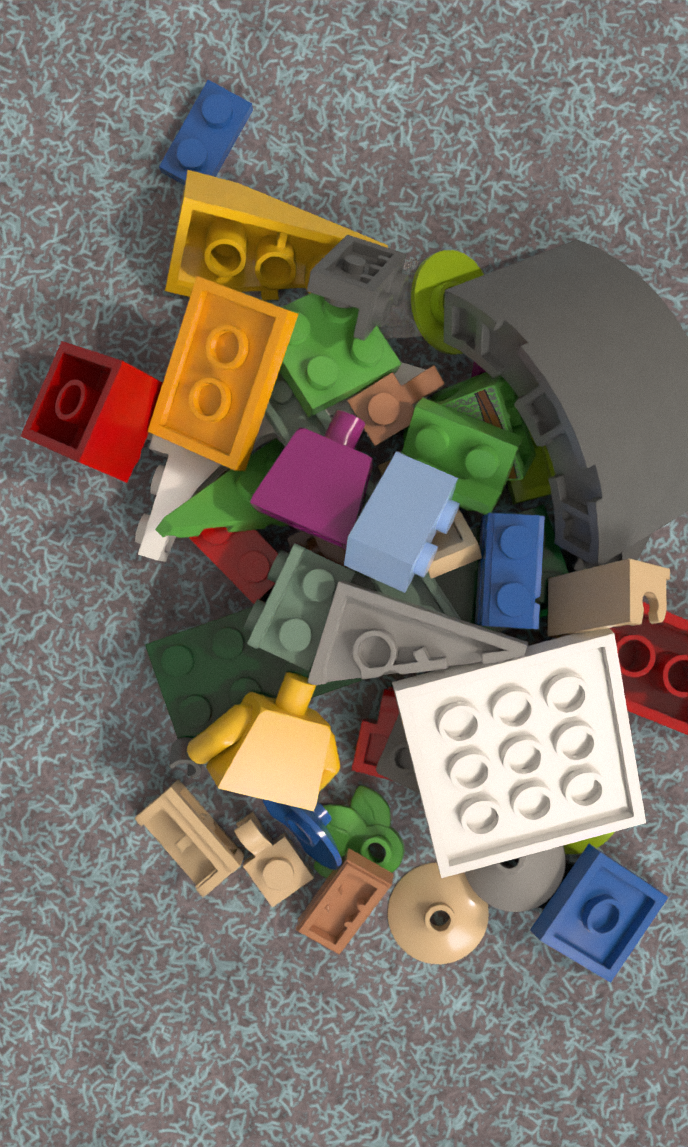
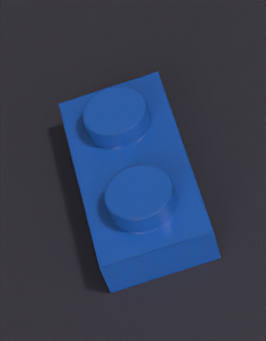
[159,80,253,185]

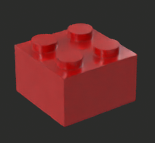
[20,341,163,483]

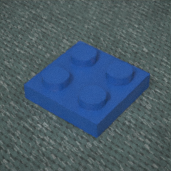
[530,843,668,983]

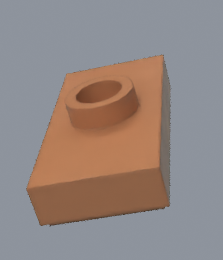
[296,849,393,955]

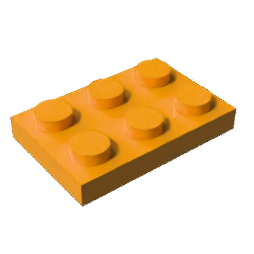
[148,276,298,471]

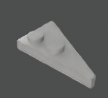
[307,580,529,685]

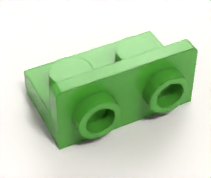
[401,397,523,514]

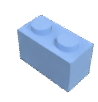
[344,451,460,593]

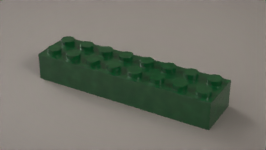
[145,504,568,739]

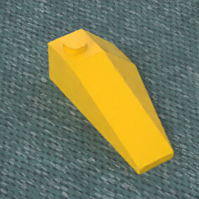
[165,170,388,300]

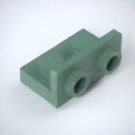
[244,543,355,671]

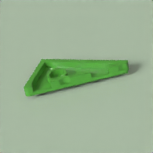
[155,438,290,538]

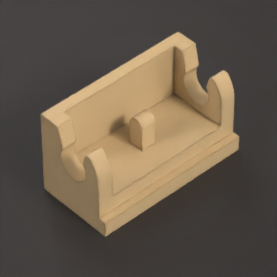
[548,558,670,638]
[134,779,244,897]

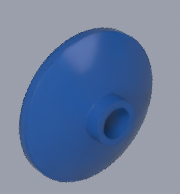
[262,799,342,870]

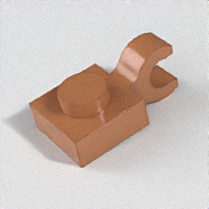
[347,365,445,447]

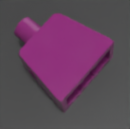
[250,410,373,550]

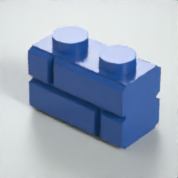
[475,513,545,629]

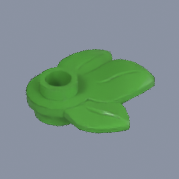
[313,785,405,878]

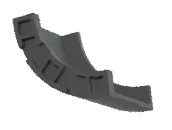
[444,240,688,567]

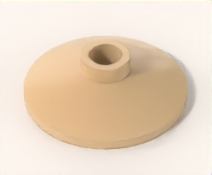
[388,862,489,964]

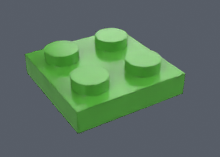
[279,293,401,417]

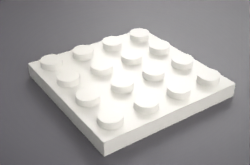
[392,628,646,878]

